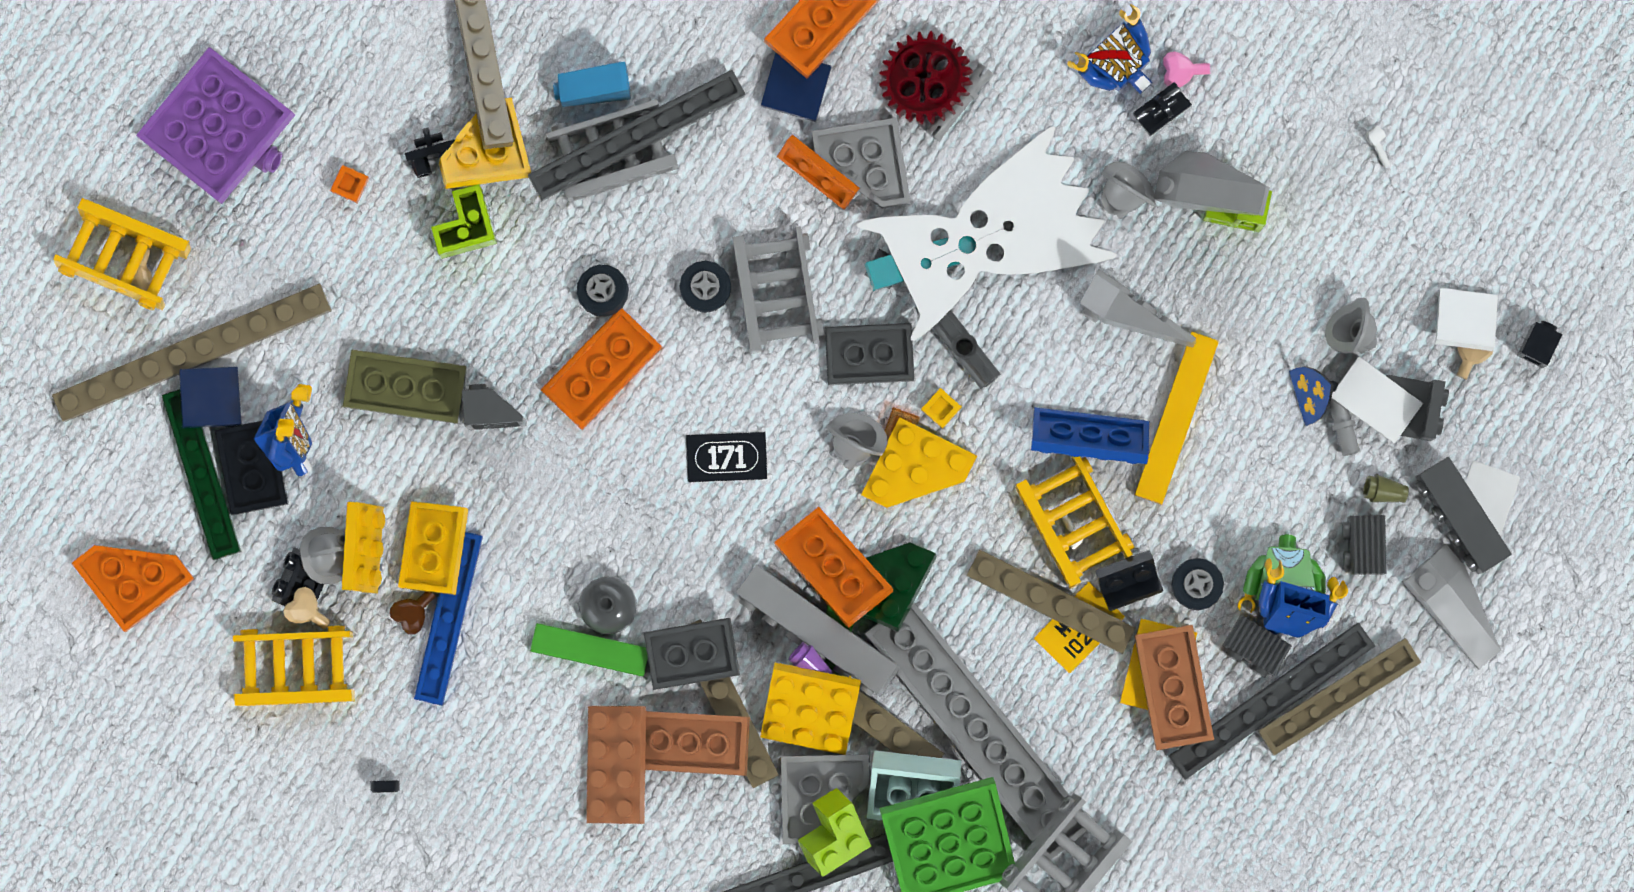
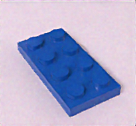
[1031,407,1150,464]

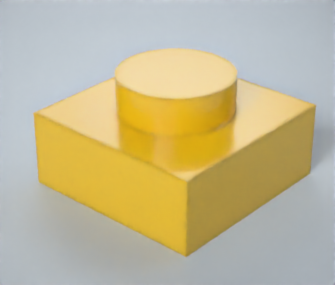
[921,388,962,429]

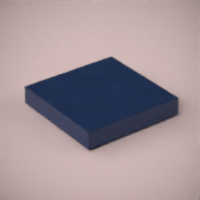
[761,53,832,122]
[179,367,242,428]

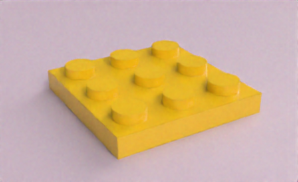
[760,662,861,755]

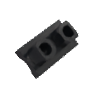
[1133,82,1192,136]
[405,127,455,178]

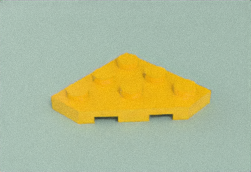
[439,97,531,189]
[861,417,977,508]

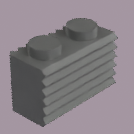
[1342,515,1387,575]
[1222,616,1292,678]

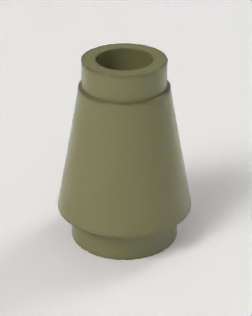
[1363,474,1409,503]

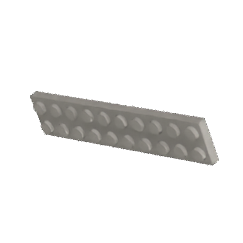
[865,603,1087,861]

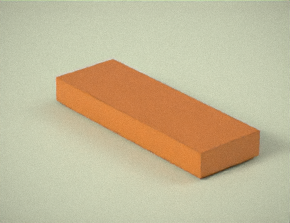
[777,135,860,210]

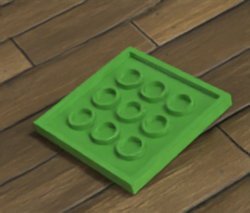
[879,777,1015,892]

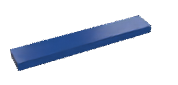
[414,532,483,706]

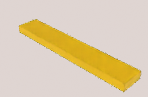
[1134,332,1219,505]

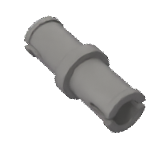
[1329,398,1360,456]

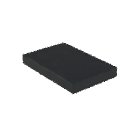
[215,421,289,516]

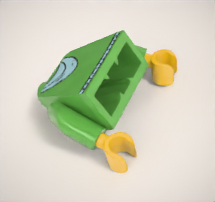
[1238,534,1326,613]

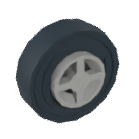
[679,260,731,313]
[576,264,629,317]
[1171,558,1224,610]

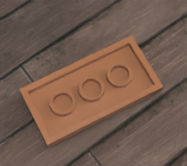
[1134,625,1214,750]
[587,706,646,824]
[645,711,750,776]

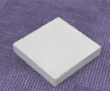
[1435,288,1498,351]

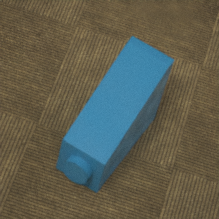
[553,62,631,107]

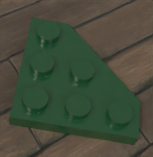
[820,542,937,632]

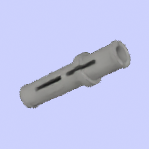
[925,63,994,142]

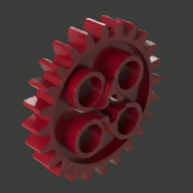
[879,31,973,125]

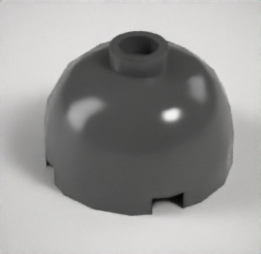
[579,577,637,634]

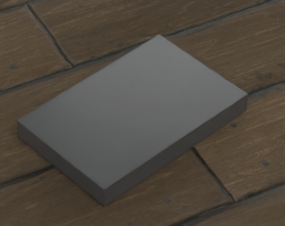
[825,323,914,386]
[643,618,740,690]

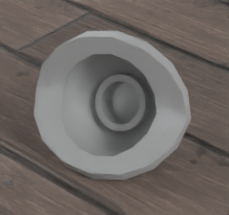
[1101,162,1156,219]
[1325,298,1377,354]
[826,413,887,470]
[299,527,345,584]

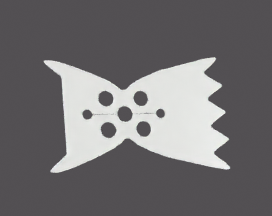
[856,127,1117,341]

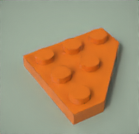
[72,545,195,632]

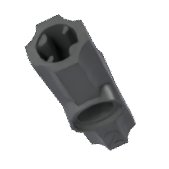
[932,310,1001,390]

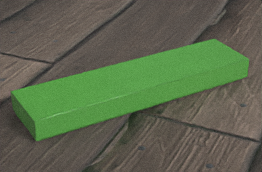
[530,623,648,677]

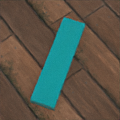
[864,236,977,291]

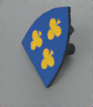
[1289,366,1338,426]

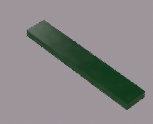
[162,389,242,561]

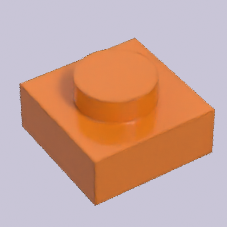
[330,165,369,204]

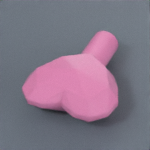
[1163,51,1210,88]

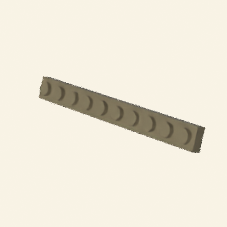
[52,283,332,422]

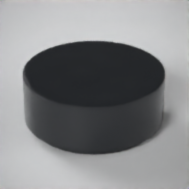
[370,780,400,793]

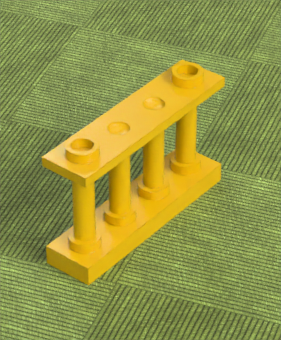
[53,198,191,311]
[1015,456,1134,590]
[233,626,355,706]

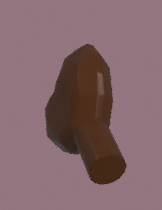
[390,591,436,635]

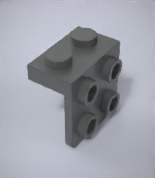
[1386,375,1449,442]

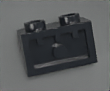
[272,547,324,606]
[1095,550,1163,611]

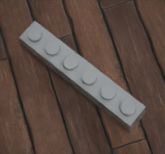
[736,564,900,697]

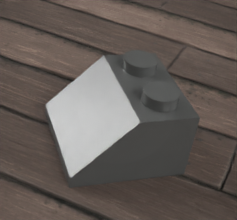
[462,384,527,430]

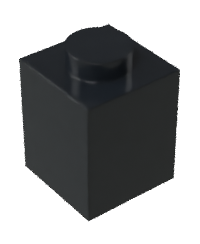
[1517,321,1563,368]

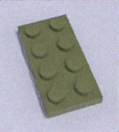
[343,350,467,424]

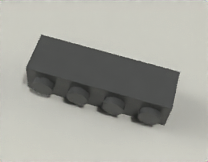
[1415,456,1512,575]

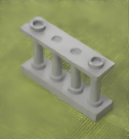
[547,97,679,203]
[732,226,824,354]
[999,793,1132,892]

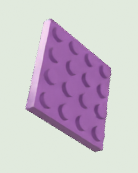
[136,47,295,204]

